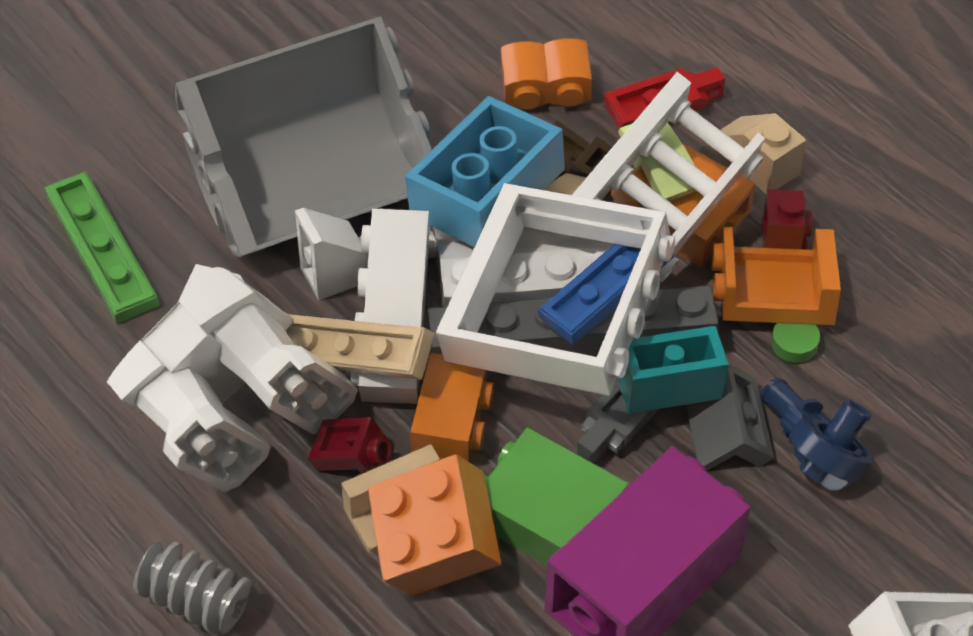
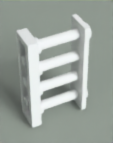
[572,72,765,282]

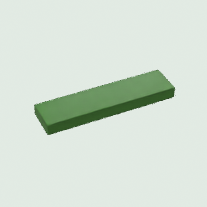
[44,171,160,324]

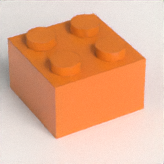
[368,454,502,596]

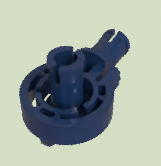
[760,378,874,491]

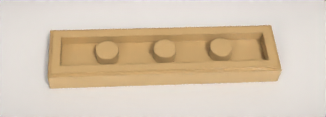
[286,314,435,380]

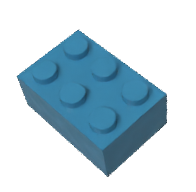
[405,96,565,247]

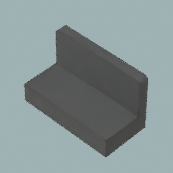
[686,363,774,471]

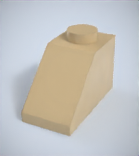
[720,113,807,194]

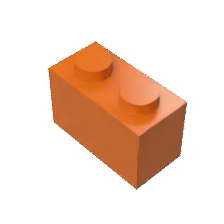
[410,353,494,462]

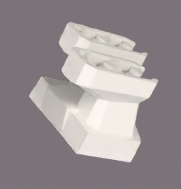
[107,270,358,492]

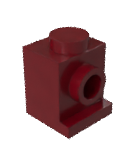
[761,189,813,250]

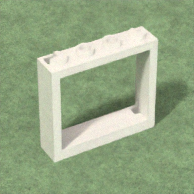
[436,183,675,396]

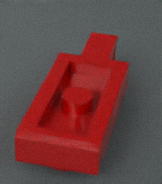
[604,67,726,130]

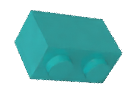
[617,326,729,414]

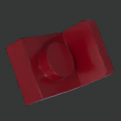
[308,417,393,474]

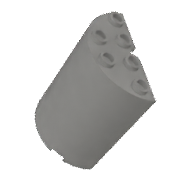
[175,16,432,257]

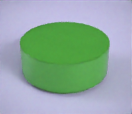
[771,323,820,363]

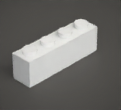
[351,208,430,405]

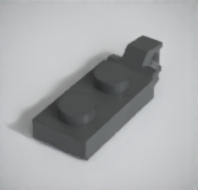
[577,379,659,464]

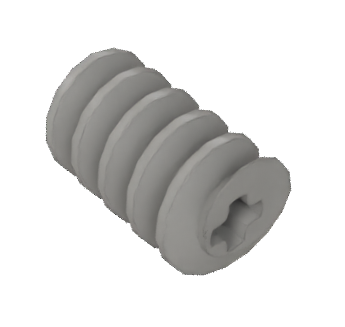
[133,541,252,635]

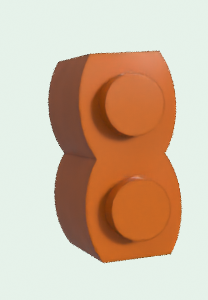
[501,38,592,110]

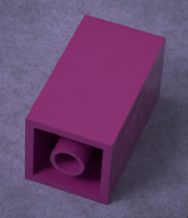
[544,446,750,636]

